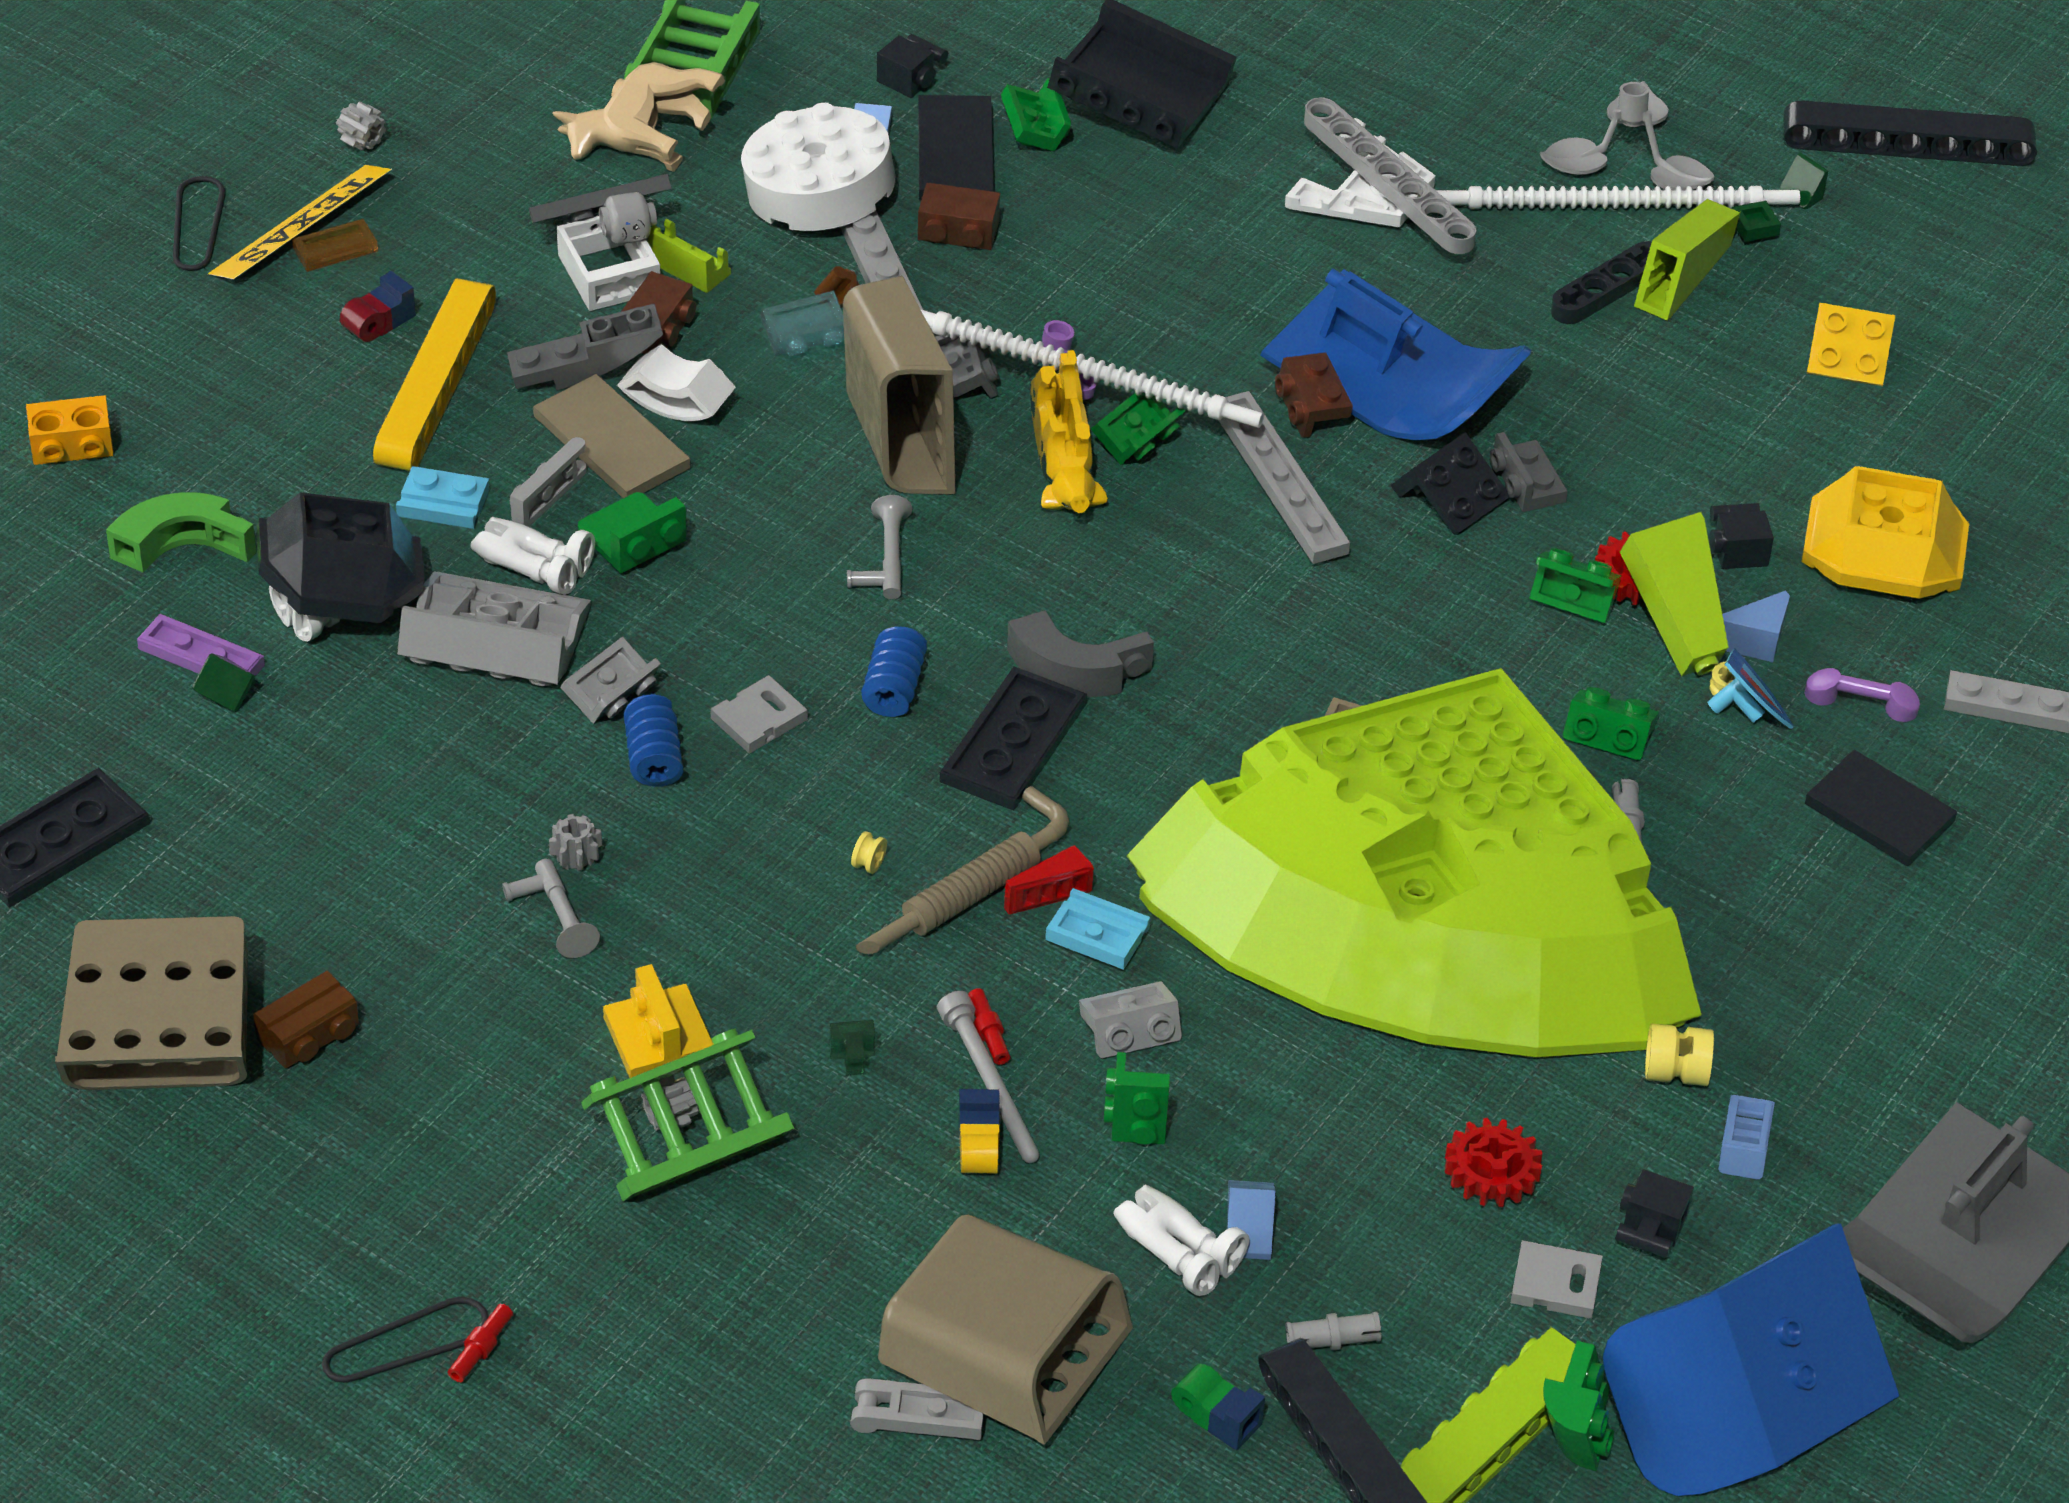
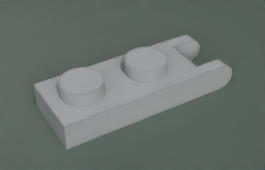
[510,437,587,527]

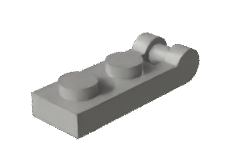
[850,1379,984,1440]

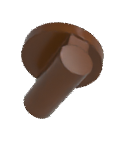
[814,266,859,307]

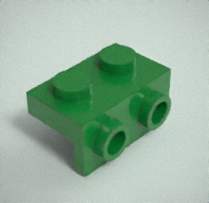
[1001,78,1071,152]
[1091,393,1186,465]
[1529,548,1622,623]
[1563,687,1659,760]
[1104,1052,1170,1144]

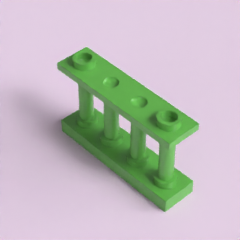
[624,0,760,119]
[581,1028,794,1202]

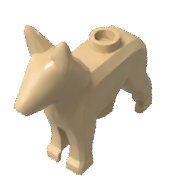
[552,62,725,172]

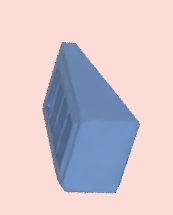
[1718,1095,1775,1179]

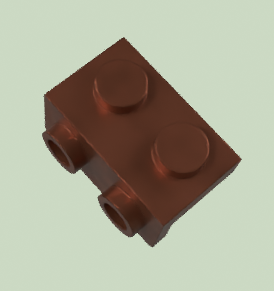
[1275,352,1353,438]

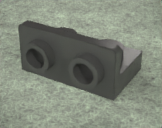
[935,334,999,398]
[1490,432,1568,512]

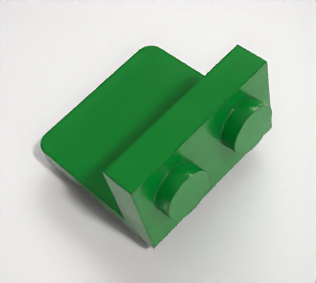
[578,492,686,573]

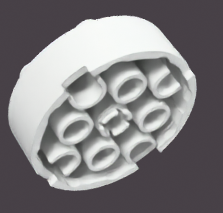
[741,103,895,231]

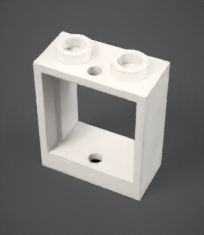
[557,216,660,311]

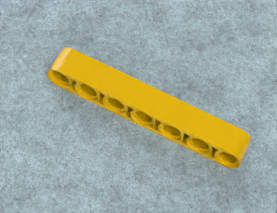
[373,278,496,471]

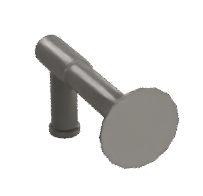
[847,495,913,599]
[502,859,600,958]

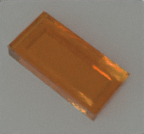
[292,219,378,272]

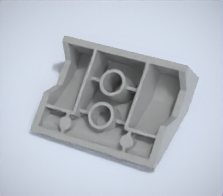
[397,571,591,686]

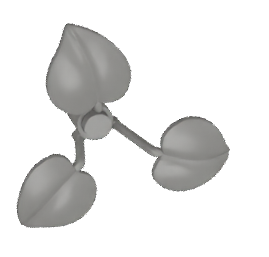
[1540,81,1714,190]

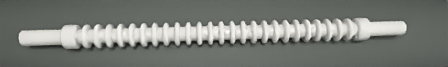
[1436,186,1800,209]
[921,310,1264,428]

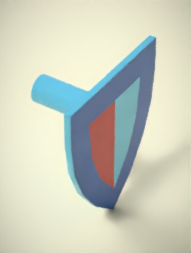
[1707,648,1794,729]

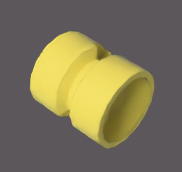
[1645,1023,1714,1086]

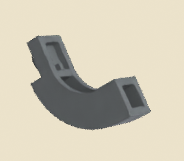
[1007,610,1154,697]

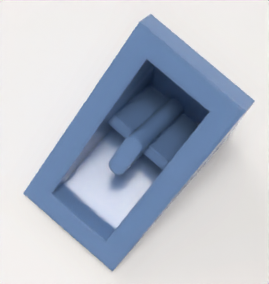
[1722,590,1790,662]
[1227,1180,1275,1260]

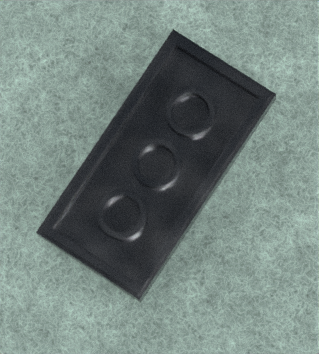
[918,95,994,200]
[939,666,1087,811]
[0,767,150,908]

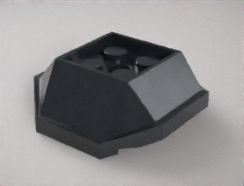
[256,492,425,623]

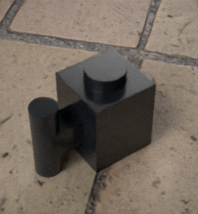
[877,34,949,98]
[1709,503,1774,569]
[1615,1169,1694,1258]

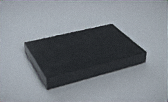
[1805,749,1957,866]

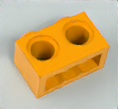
[26,395,113,465]

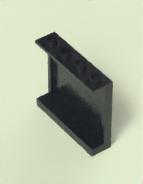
[1047,0,1237,149]

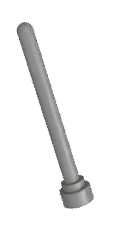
[937,991,1039,1163]

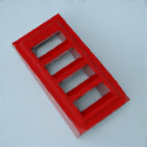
[1004,845,1094,915]

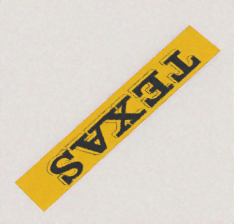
[208,165,392,279]

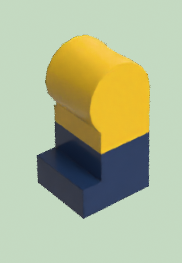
[958,1089,1000,1174]

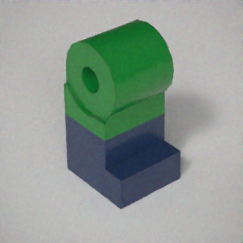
[1171,1364,1265,1451]

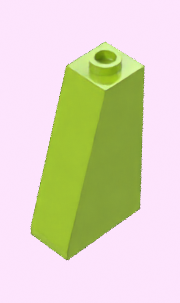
[1634,199,1740,320]
[1620,512,1729,676]

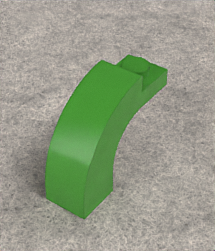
[106,492,257,572]

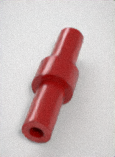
[969,988,1010,1065]
[448,1303,513,1383]

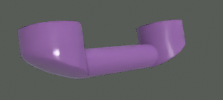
[1042,320,1097,400]
[1804,668,1920,722]

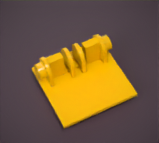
[1807,303,1895,387]

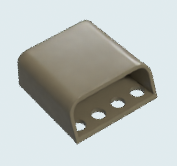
[843,276,955,494]
[55,916,248,1090]
[878,1214,1133,1445]

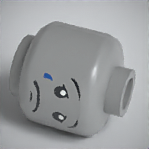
[599,192,657,245]

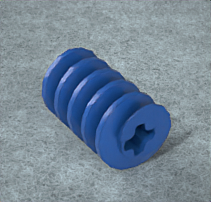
[861,626,928,717]
[624,694,683,787]

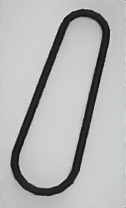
[173,176,225,271]
[322,1296,489,1383]

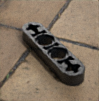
[1551,241,1652,324]

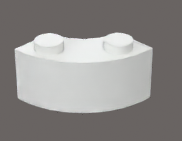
[617,344,736,421]

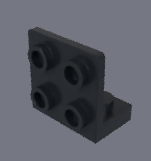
[1391,432,1509,535]

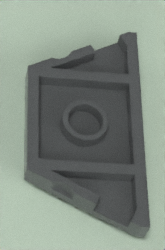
[528,174,671,224]

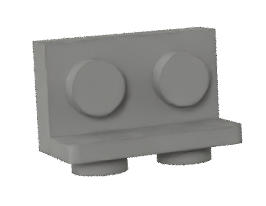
[1079,981,1182,1058]

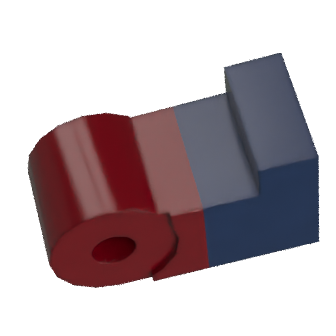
[340,271,416,342]

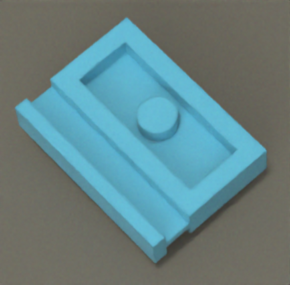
[396,466,490,529]
[1045,888,1150,970]

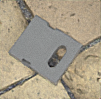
[710,675,808,754]
[1510,1240,1603,1319]

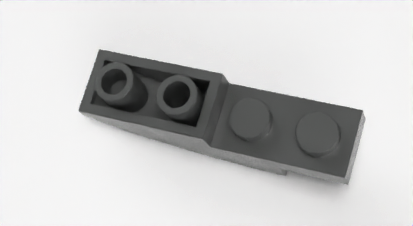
[507,303,663,390]

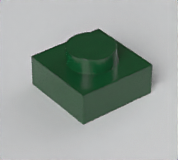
[1732,200,1781,242]

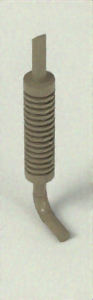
[856,786,1069,954]

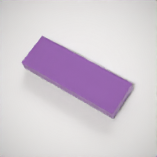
[137,614,265,675]

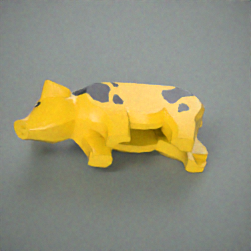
[1030,350,1108,513]

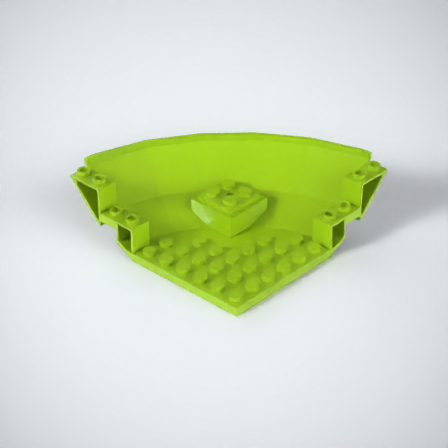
[1127,668,1701,1057]

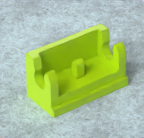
[648,219,731,293]

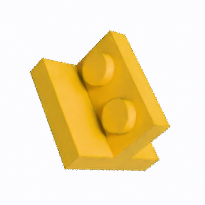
[603,964,713,1078]

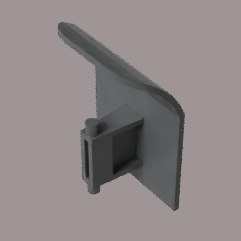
[1843,1102,2069,1343]

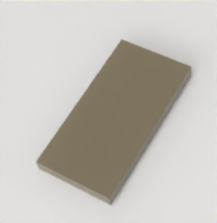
[533,374,690,498]

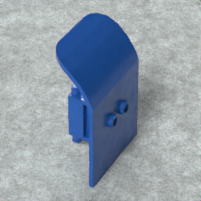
[1260,268,1532,440]
[1603,1223,1900,1496]

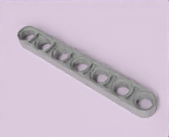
[1304,98,1476,254]

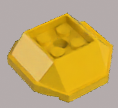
[1801,466,1969,599]

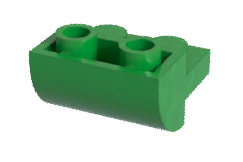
[1543,1341,1614,1471]

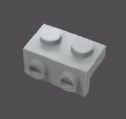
[560,637,661,724]

